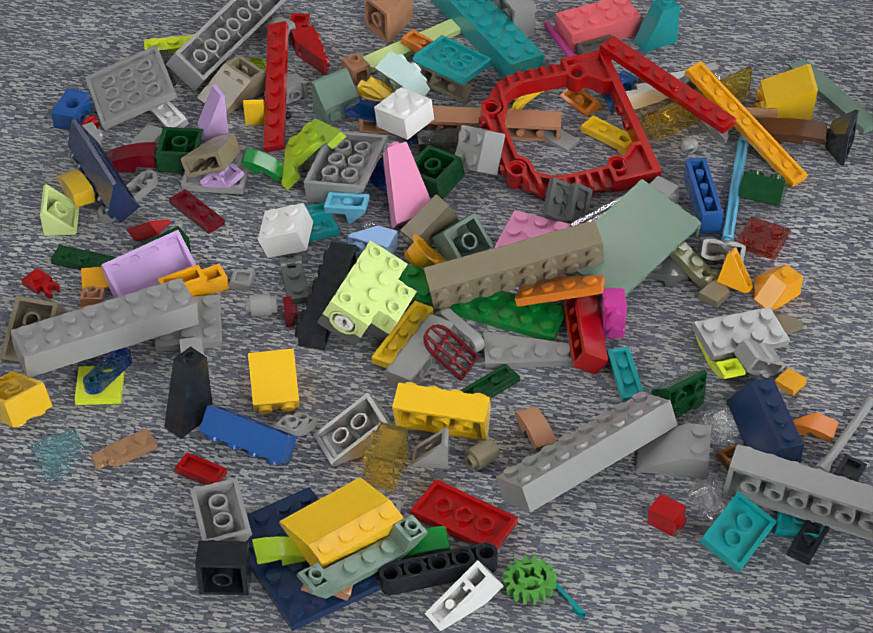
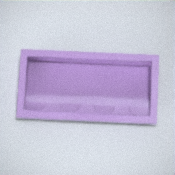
[101,230,196,298]

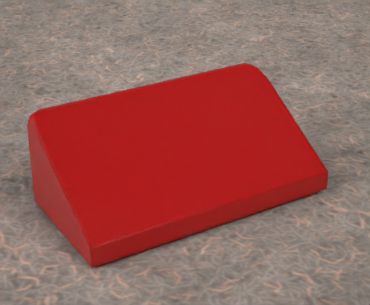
[127,219,171,241]

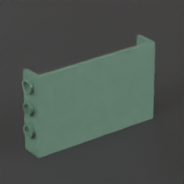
[564,179,701,302]

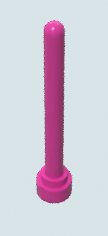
[544,22,576,57]

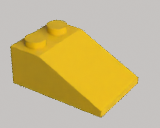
[0,371,53,428]

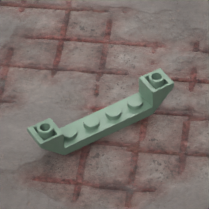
[297,515,427,599]

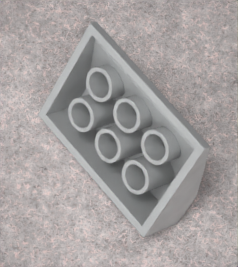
[303,131,388,203]

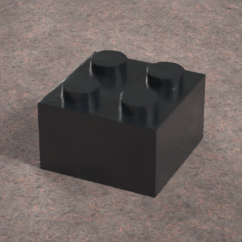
[195,540,252,596]

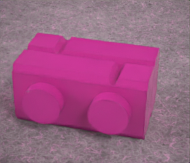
[600,288,627,339]

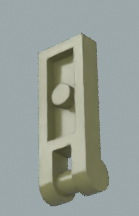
[669,242,720,289]

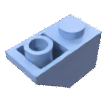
[348,226,398,255]

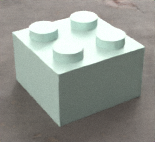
[375,51,430,96]

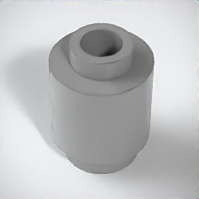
[245,294,277,317]

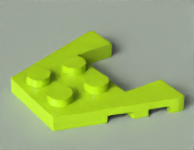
[282,118,346,190]

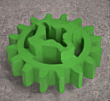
[503,555,556,605]

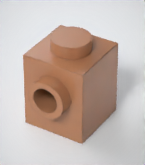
[341,53,370,85]

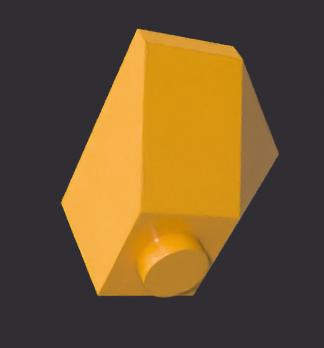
[754,264,803,311]

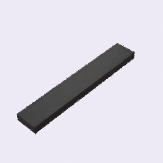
[786,454,867,565]

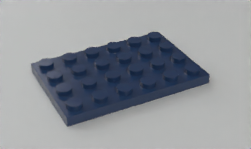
[246,487,380,631]

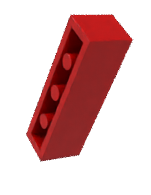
[563,295,608,374]

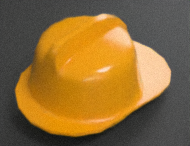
[404,234,447,269]

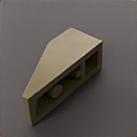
[419,64,472,104]

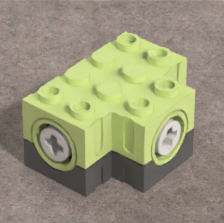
[317,240,417,347]

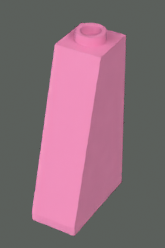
[383,141,431,229]

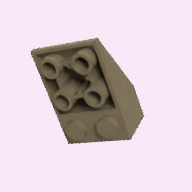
[197,55,266,115]

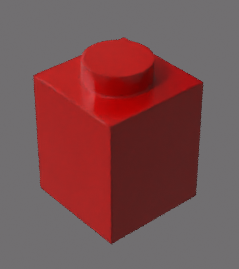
[647,494,687,536]

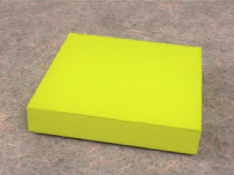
[74,365,125,405]

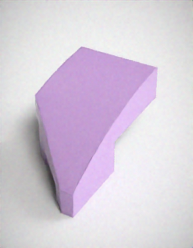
[199,163,245,188]

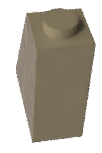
[181,132,241,178]
[400,195,459,247]

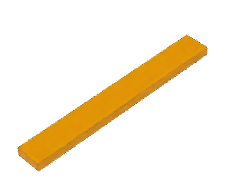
[684,61,808,187]

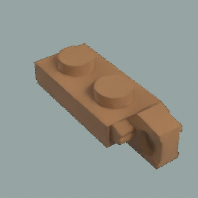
[91,428,158,470]

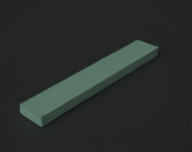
[788,58,873,134]

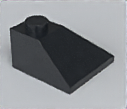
[825,110,859,166]

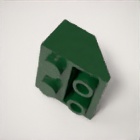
[739,169,788,206]
[651,370,707,418]

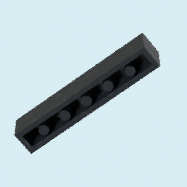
[295,242,357,350]

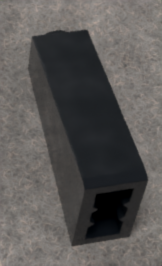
[164,346,213,439]

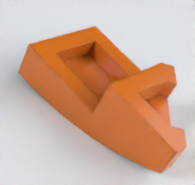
[793,412,839,443]

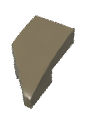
[698,279,729,308]

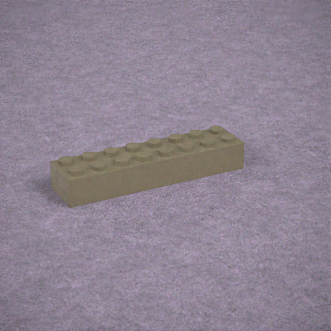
[424,220,604,309]

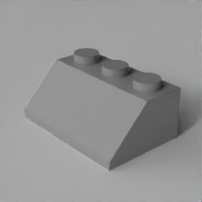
[190,478,252,542]

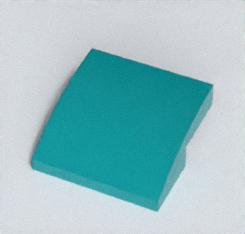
[305,202,340,242]

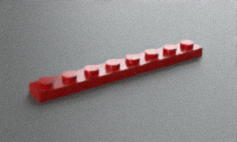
[263,21,289,152]
[599,36,737,134]

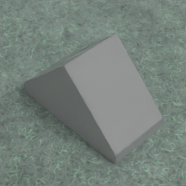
[411,427,449,468]

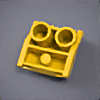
[357,76,395,103]

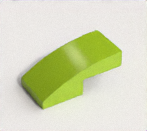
[252,537,307,566]

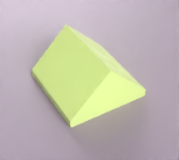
[40,184,79,236]

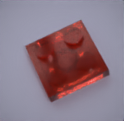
[736,216,791,261]

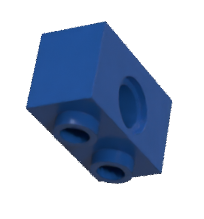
[51,88,93,131]

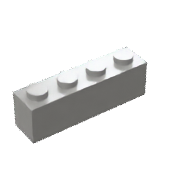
[385,314,454,389]

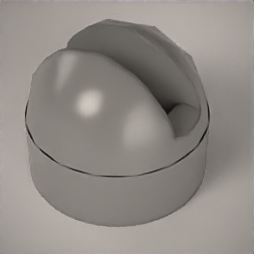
[681,136,699,154]

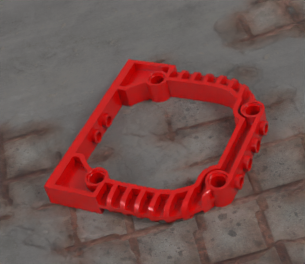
[478,51,662,200]

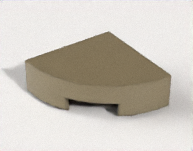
[775,314,803,334]

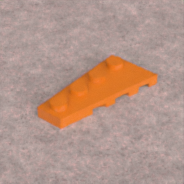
[515,275,605,307]

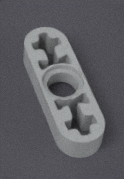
[435,307,485,353]

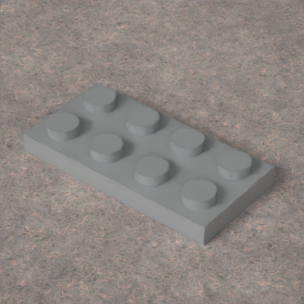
[691,307,790,362]

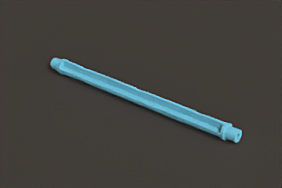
[721,135,749,241]

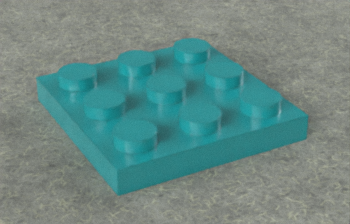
[413,35,492,85]

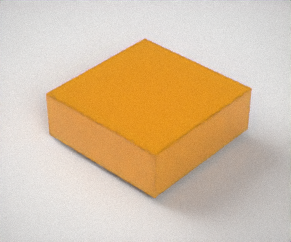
[775,368,807,396]

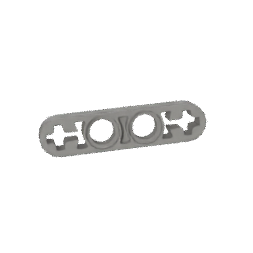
[97,170,158,223]

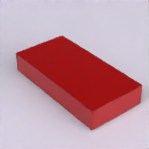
[174,452,228,485]

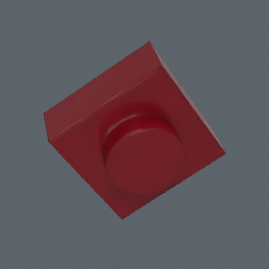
[283,296,298,327]

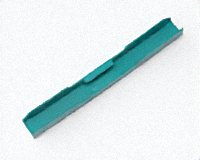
[556,582,586,619]

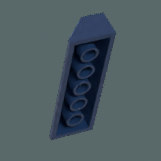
[68,118,140,223]

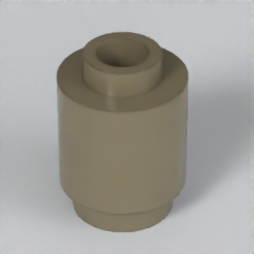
[464,439,500,471]

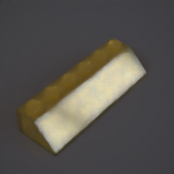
[641,66,752,143]

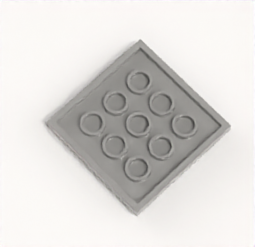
[85,45,178,130]

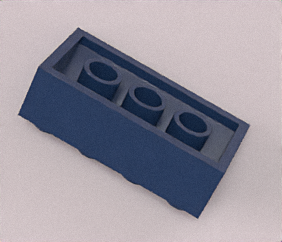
[727,377,804,463]

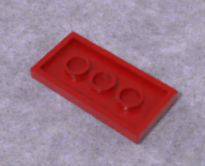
[410,479,518,550]

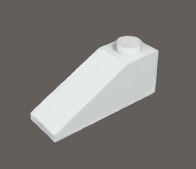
[424,560,504,631]

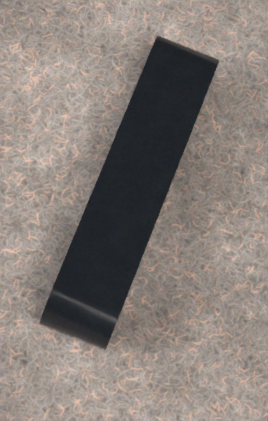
[380,542,498,595]

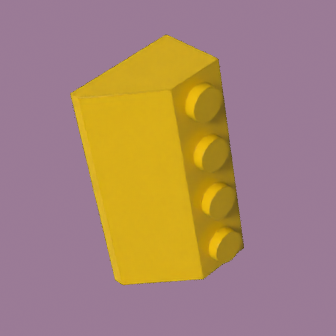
[392,382,491,441]

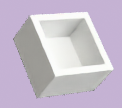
[374,87,434,140]
[258,203,313,258]

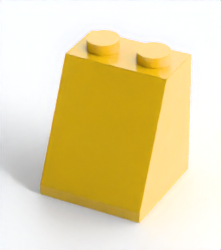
[756,64,818,120]
[248,348,299,414]

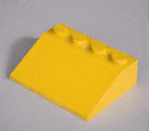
[279,477,404,570]

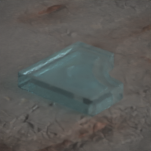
[30,428,83,481]

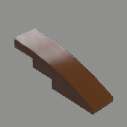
[755,118,828,145]

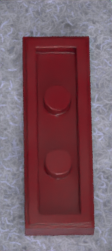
[169,189,225,234]

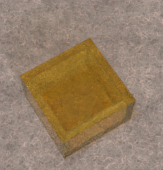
[362,422,408,493]

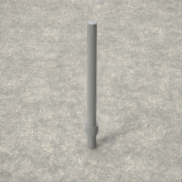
[815,396,873,473]

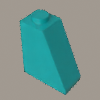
[634,0,680,53]

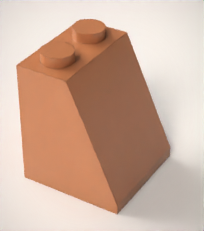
[364,0,414,44]

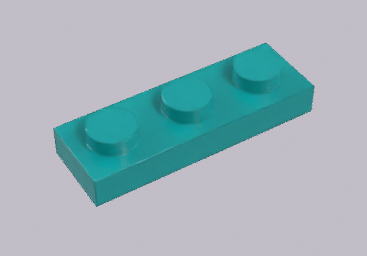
[607,347,644,403]

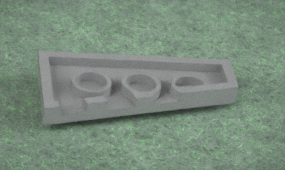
[483,331,573,369]

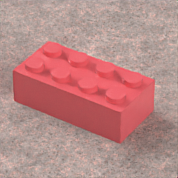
[555,0,642,52]

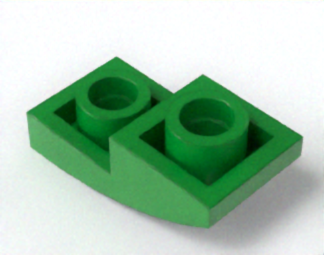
[241,148,284,182]
[402,526,451,560]

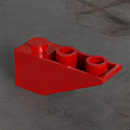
[291,26,330,75]

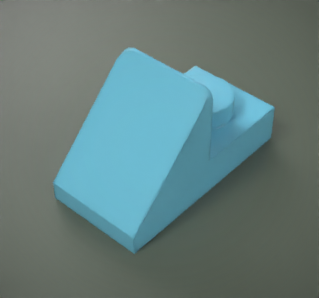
[324,192,370,225]

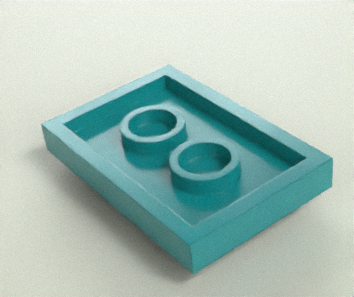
[699,491,777,573]

